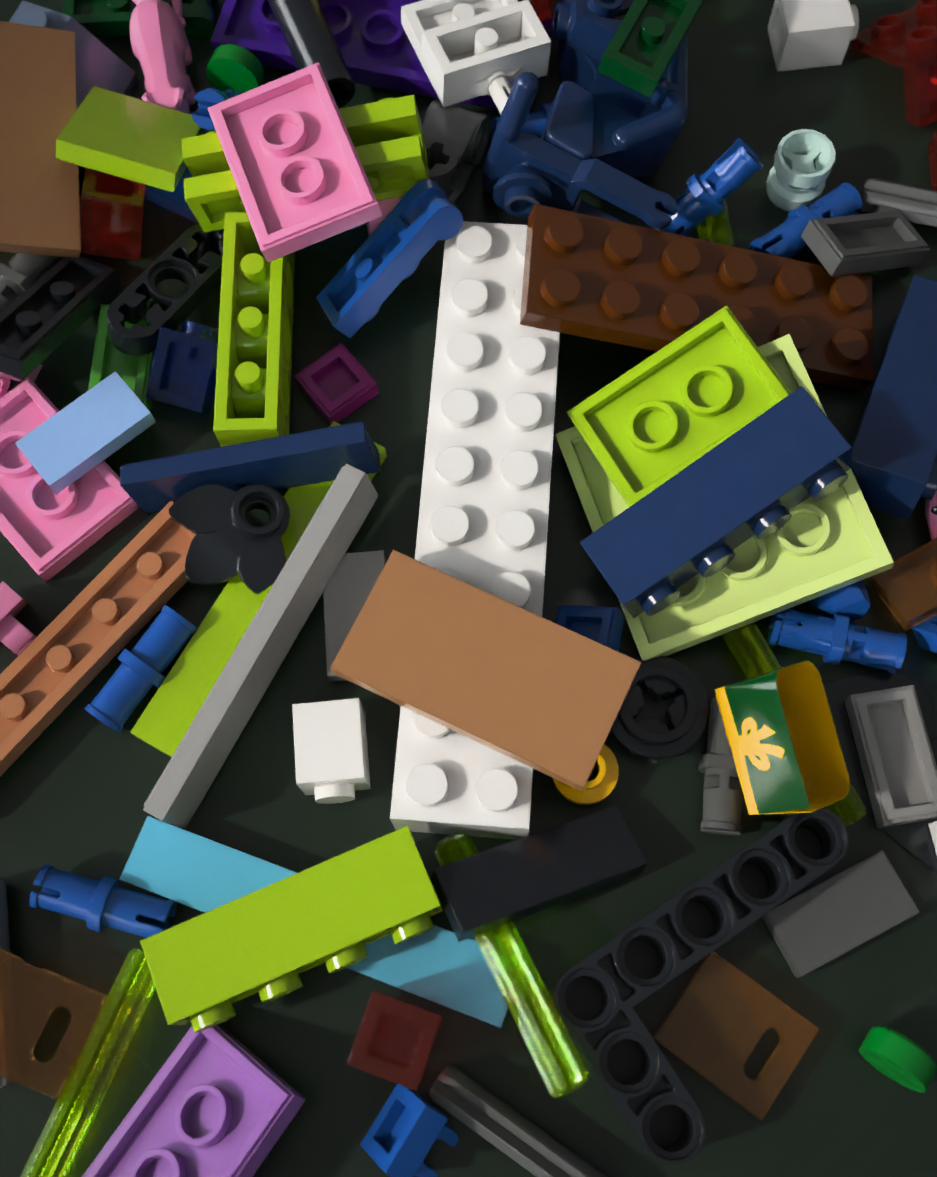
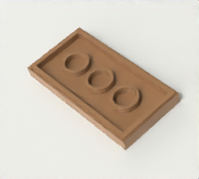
[0,21,81,258]
[330,550,641,791]

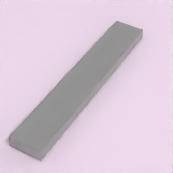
[143,464,379,828]

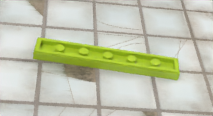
[130,421,387,757]

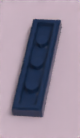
[120,421,381,513]

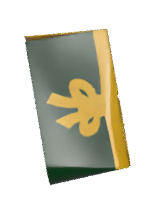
[715,661,850,815]

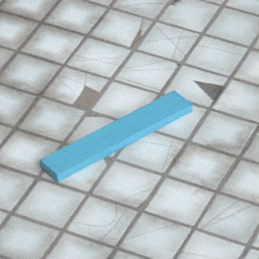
[119,816,524,1028]

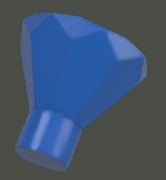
[808,580,871,621]

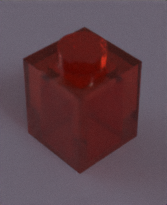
[81,168,147,261]
[346,991,445,1091]

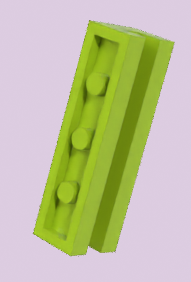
[181,95,430,233]
[140,826,443,1033]

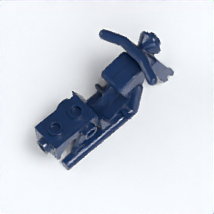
[481,0,689,229]

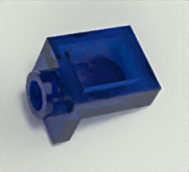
[145,320,219,413]

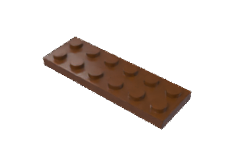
[520,204,874,392]

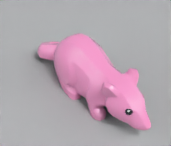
[129,0,196,114]

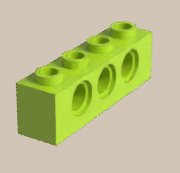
[213,212,295,447]

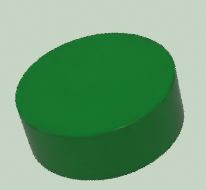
[206,44,265,93]
[859,1026,937,1093]

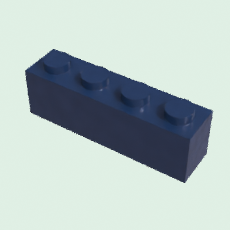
[851,275,937,520]
[579,386,852,618]

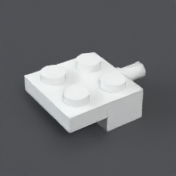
[401,0,551,116]

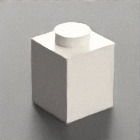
[767,0,859,72]
[292,698,371,804]

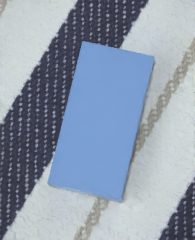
[15,371,156,495]

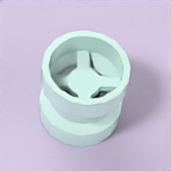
[766,129,836,212]

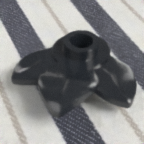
[169,484,290,595]

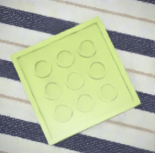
[555,334,894,662]

